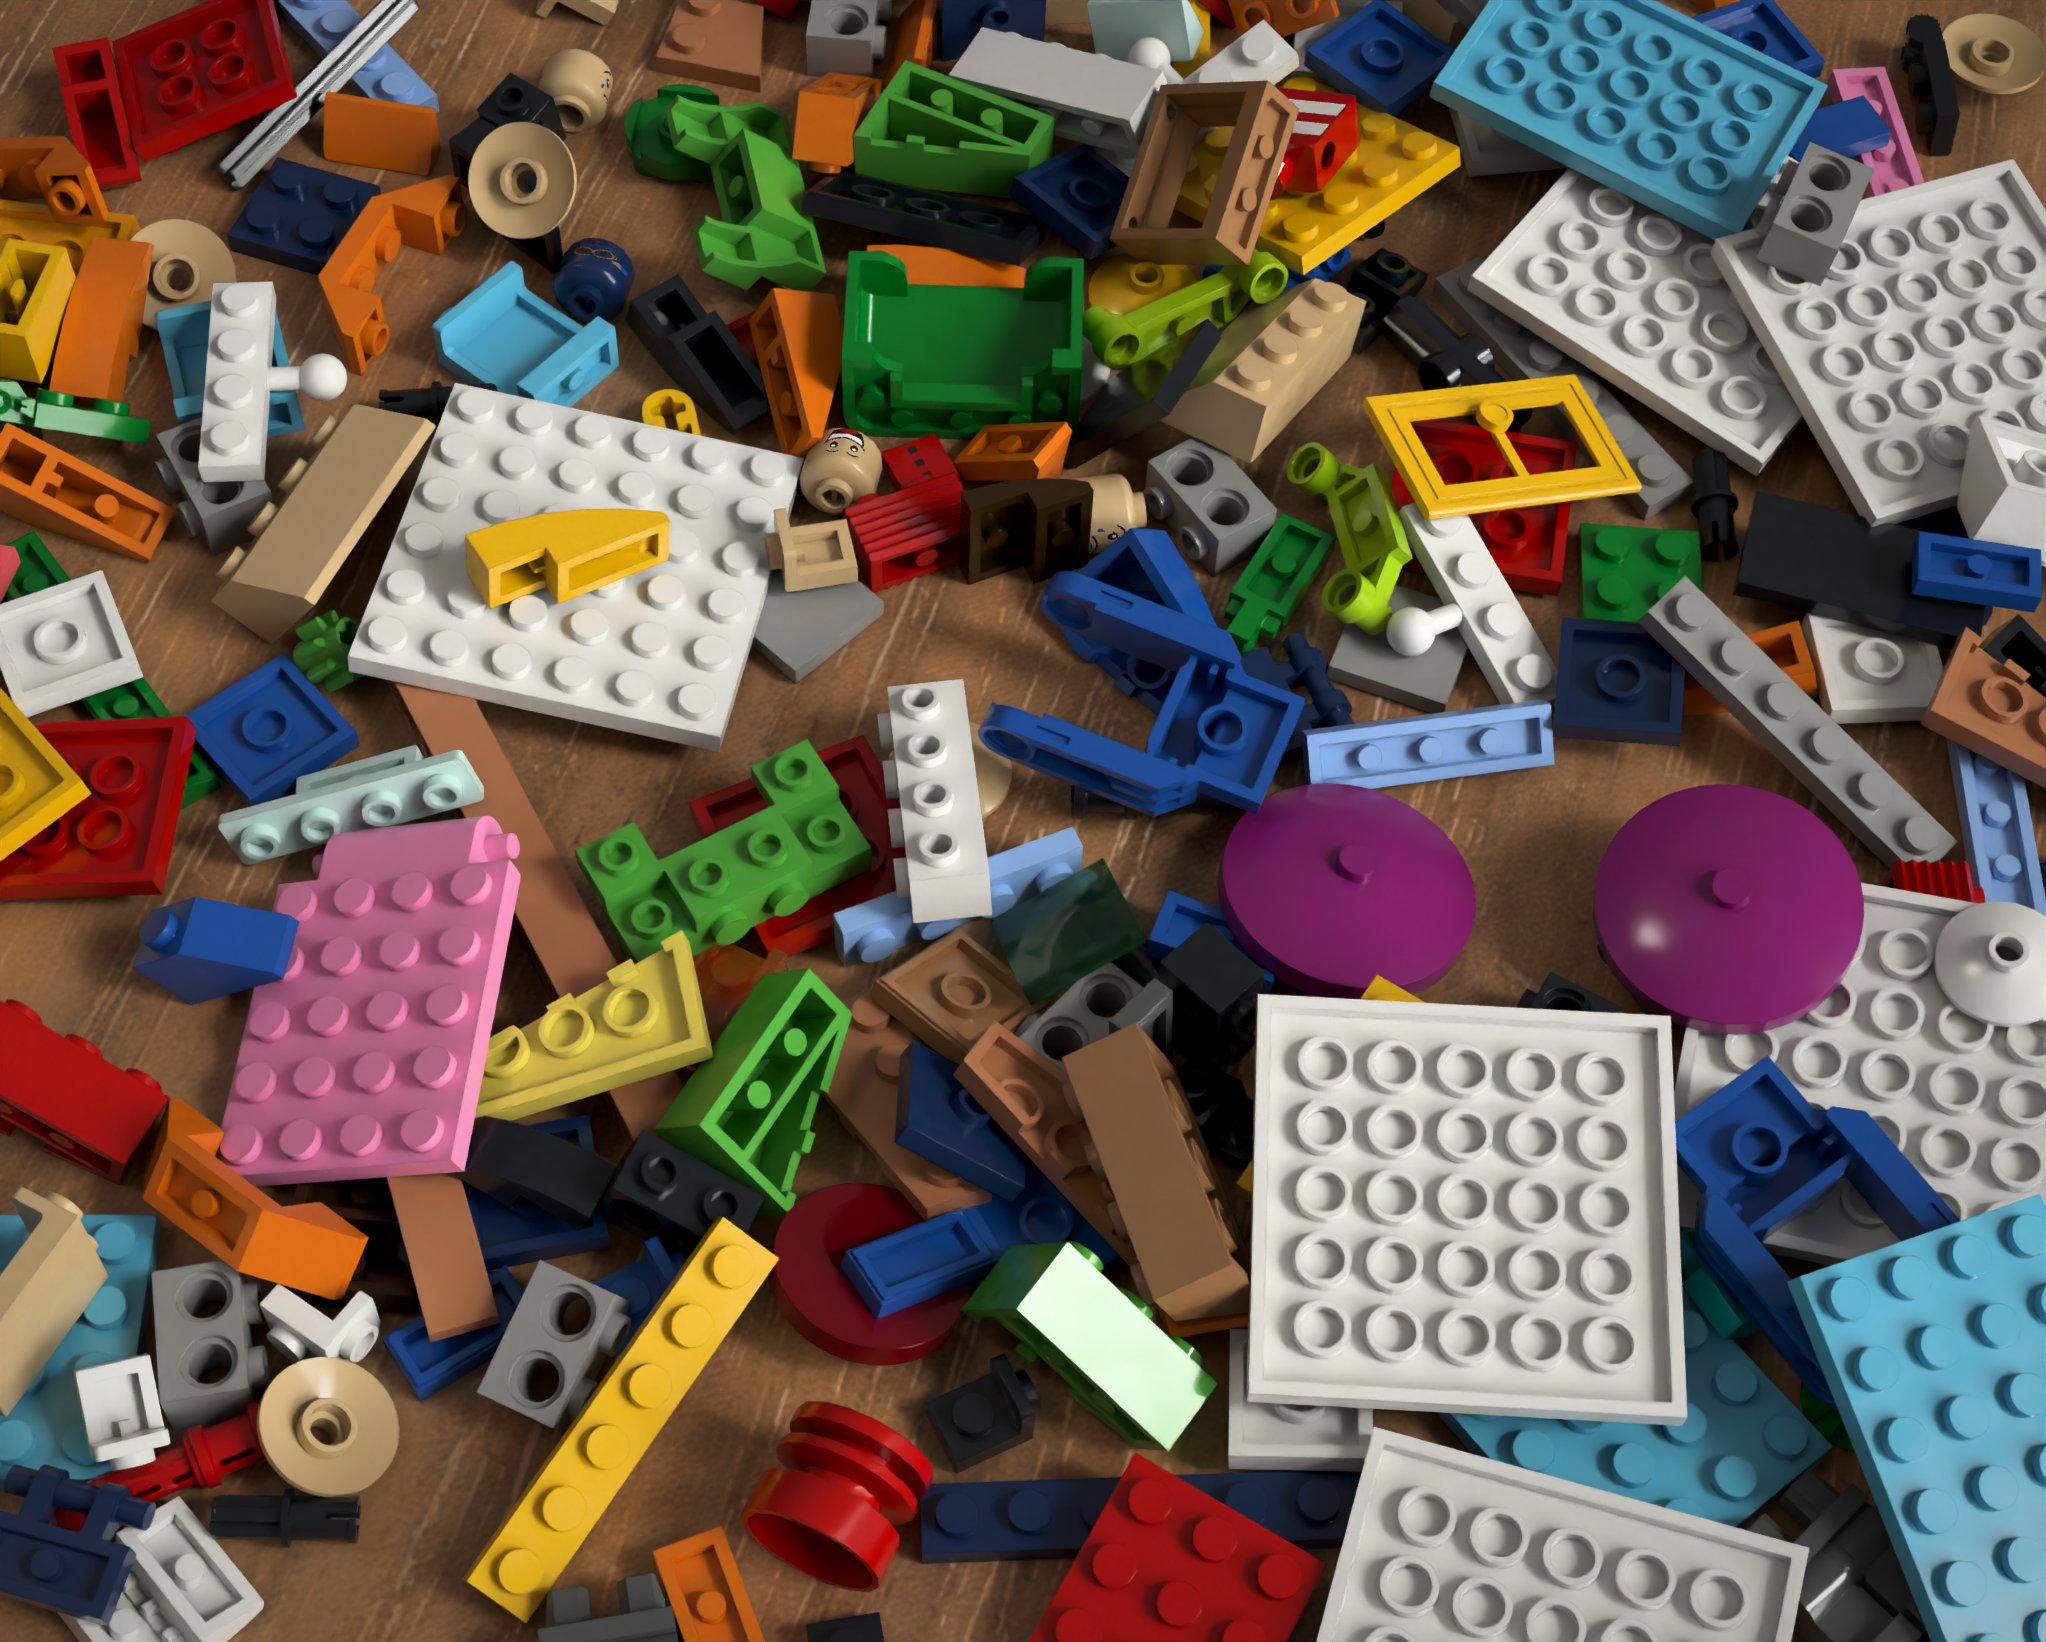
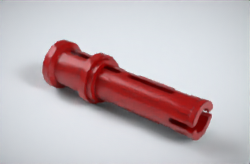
[54,1401,269,1533]

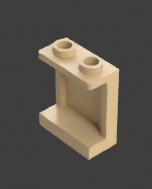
[0,1186,109,1418]

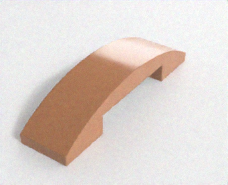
[387,1173,500,1343]

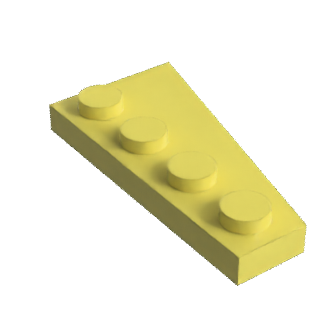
[472,930,714,1133]

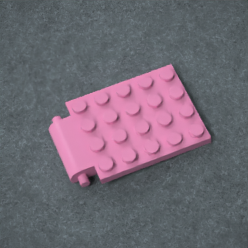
[215,816,521,1187]

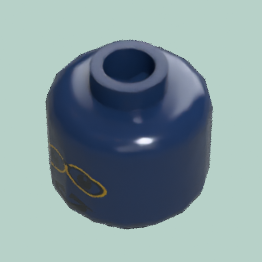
[553,238,635,323]

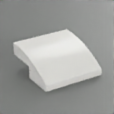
[57,1496,264,1642]

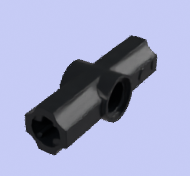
[1380,295,1533,433]

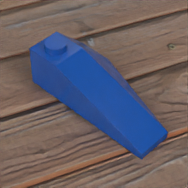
[1060,528,1217,716]

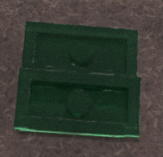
[990,858,1148,1005]

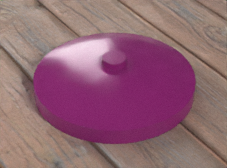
[1217,783,1476,999]
[1593,784,1864,1035]

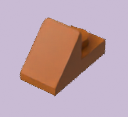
[952,422,1072,482]

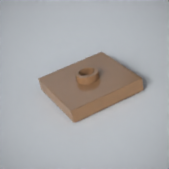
[869,928,1054,1065]

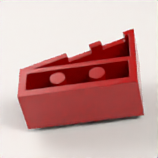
[0,999,170,1185]

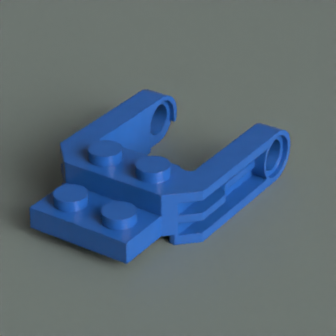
[978,571,1306,817]
[1675,1055,1961,1409]

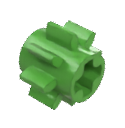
[293,610,365,692]

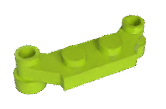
[1083,248,1288,370]
[1287,442,1413,635]

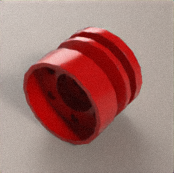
[741,1401,933,1592]

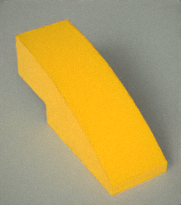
[465,509,670,609]

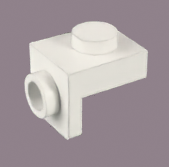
[259,1284,381,1363]
[73,1353,171,1471]

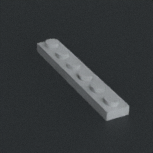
[1432,256,1694,520]
[1638,576,1958,868]

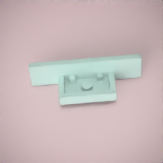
[218,745,484,865]

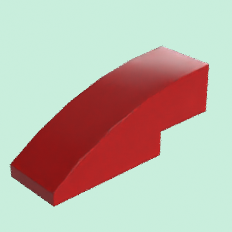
[52,37,142,189]

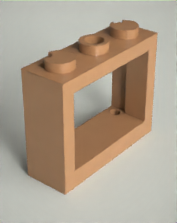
[1110,80,1299,266]

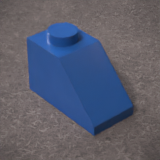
[132,897,299,1005]

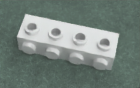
[949,27,1168,157]
[877,679,992,923]

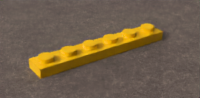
[462,1217,779,1623]

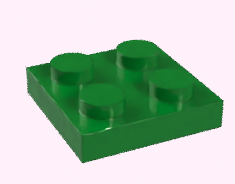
[1576,523,1703,623]

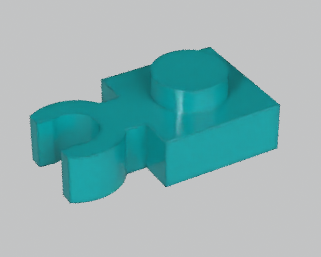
[1680,1227,1760,1340]

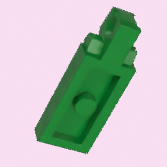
[0,379,151,444]
[1224,513,1337,654]

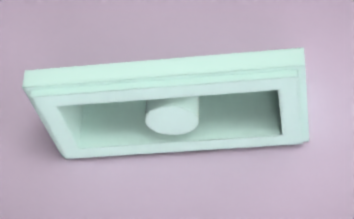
[1087,0,1204,62]

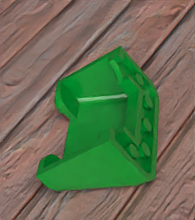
[841,251,1084,440]

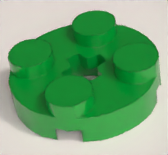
[625,84,722,183]

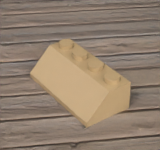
[1159,278,1366,464]
[211,404,436,645]

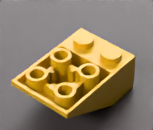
[0,238,76,383]

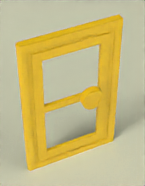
[1362,374,1642,520]

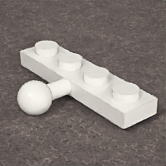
[1093,19,1300,177]
[198,281,347,483]
[1386,502,1558,707]

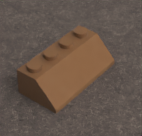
[1062,1022,1251,1321]

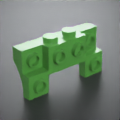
[665,95,827,292]
[575,739,872,964]

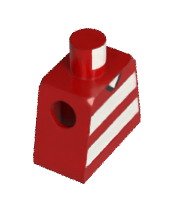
[1270,87,1360,200]

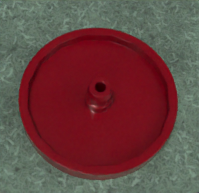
[768,1183,972,1366]

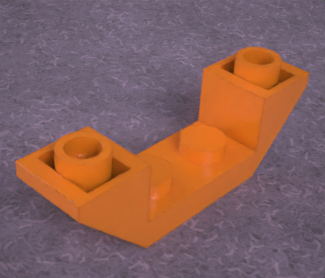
[0,136,110,222]
[318,175,468,376]
[142,1098,369,1300]

